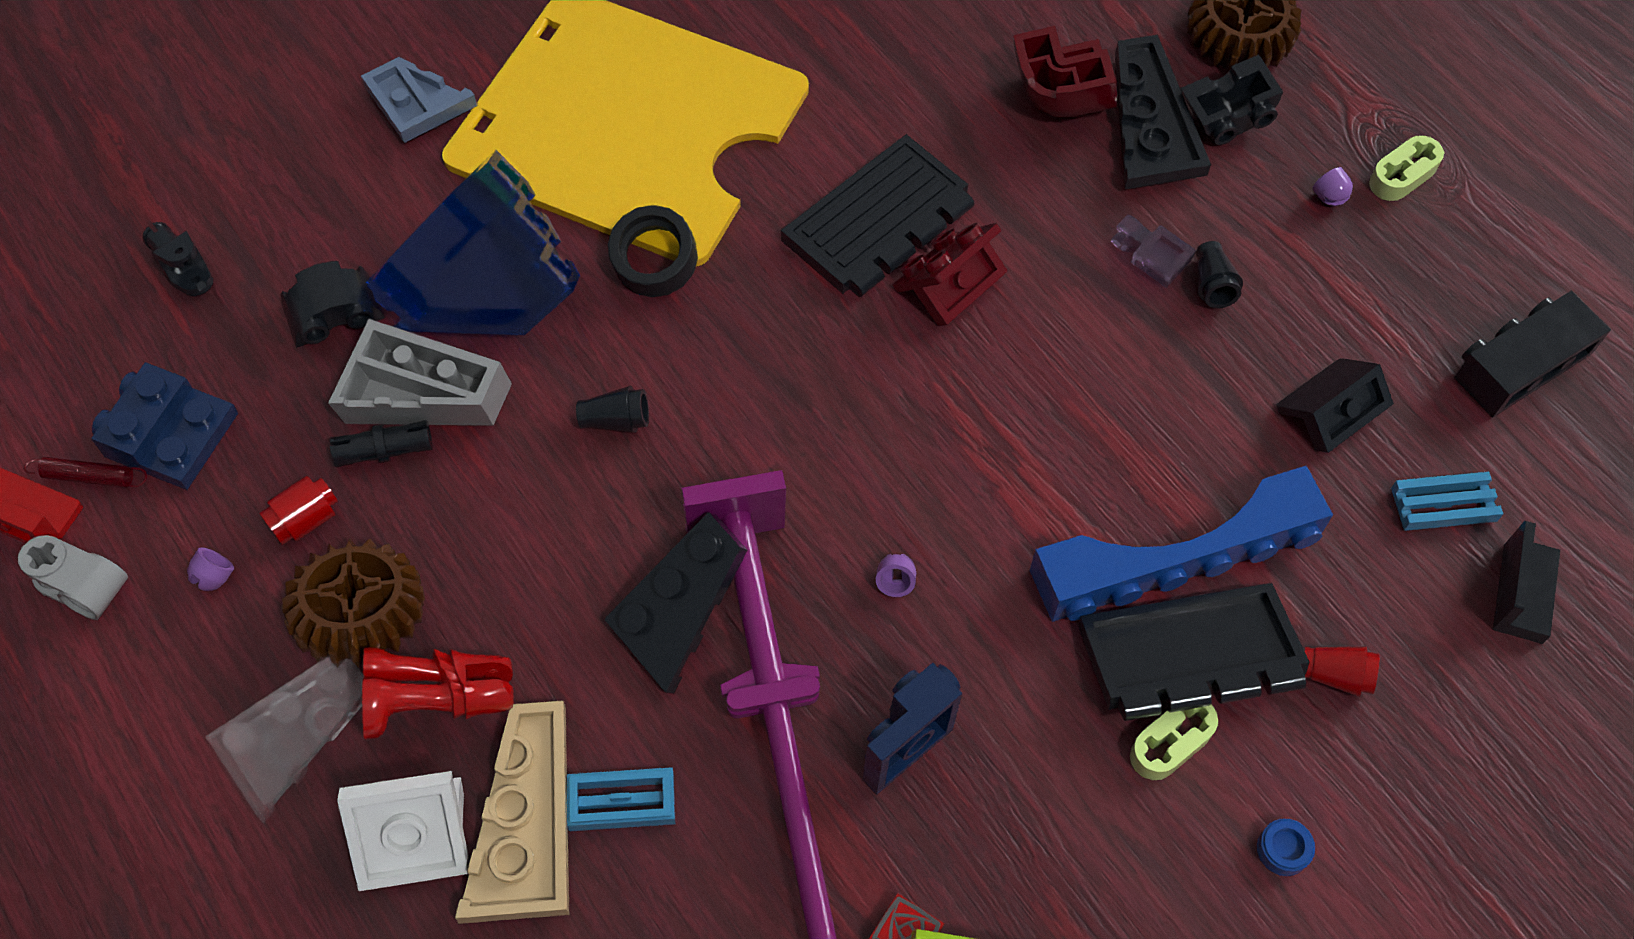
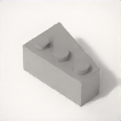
[328,319,512,425]

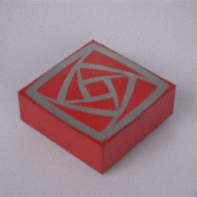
[869,893,944,939]

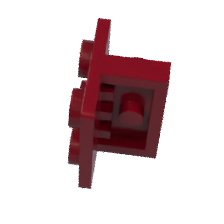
[892,223,1008,326]

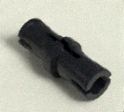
[329,420,433,468]

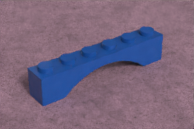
[1029,465,1333,622]

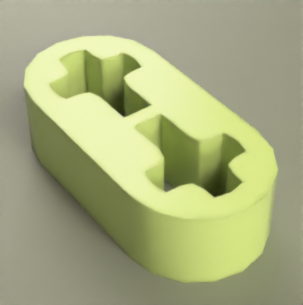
[1369,136,1444,201]
[1130,704,1218,780]

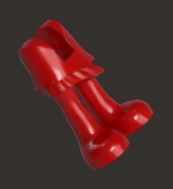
[362,647,514,740]

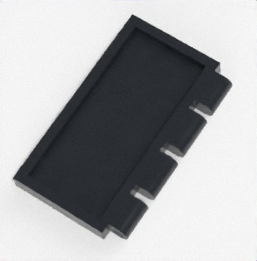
[781,134,974,297]
[1079,583,1310,721]

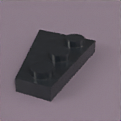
[604,512,748,694]

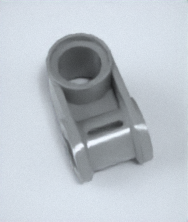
[18,535,128,620]

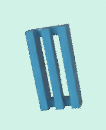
[1391,472,1503,531]
[567,767,676,831]

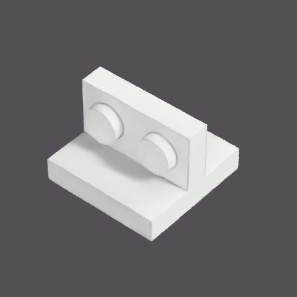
[337,771,469,891]

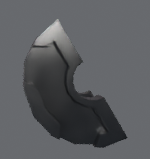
[1181,55,1283,145]
[281,261,385,348]

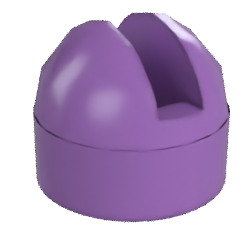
[1312,167,1353,206]
[187,548,234,591]
[876,554,916,597]

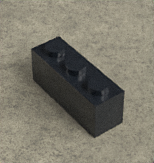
[1454,291,1611,418]

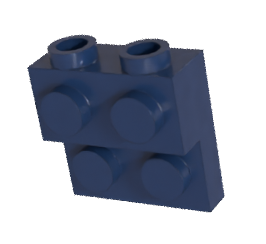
[91,362,238,490]
[862,663,962,795]

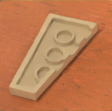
[455,701,569,924]

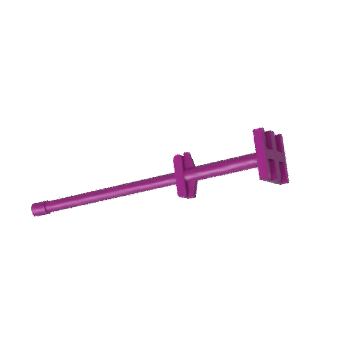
[682,470,837,939]

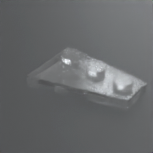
[205,657,364,824]

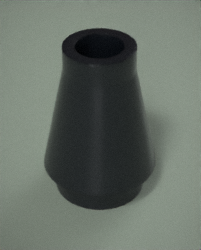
[1196,241,1243,308]
[576,385,649,433]

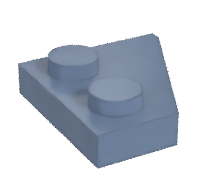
[361,57,477,143]

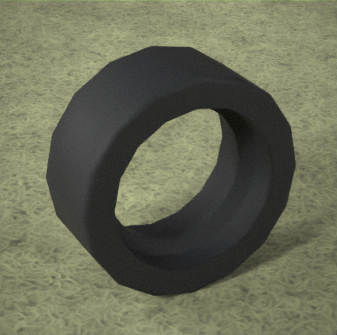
[608,205,698,298]

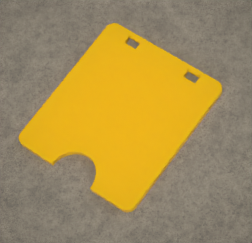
[442,0,809,266]

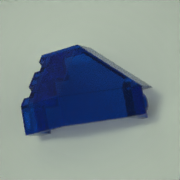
[366,150,580,335]

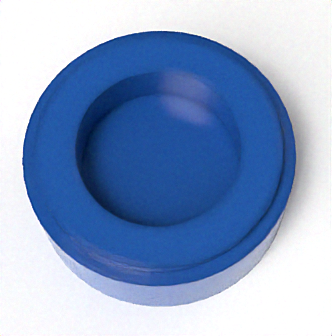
[1257,819,1315,876]

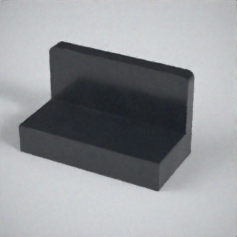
[1276,358,1394,453]
[1493,521,1560,644]

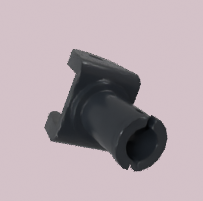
[142,222,214,296]

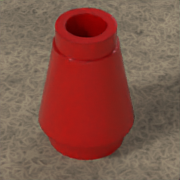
[1304,646,1380,697]

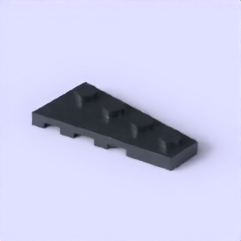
[1115,35,1211,190]

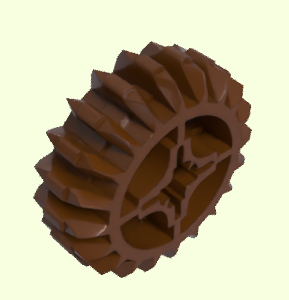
[1187,0,1302,70]
[282,538,425,668]

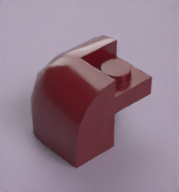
[1013,26,1117,118]

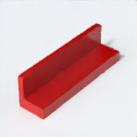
[0,468,83,543]

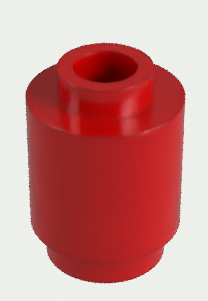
[259,475,338,545]

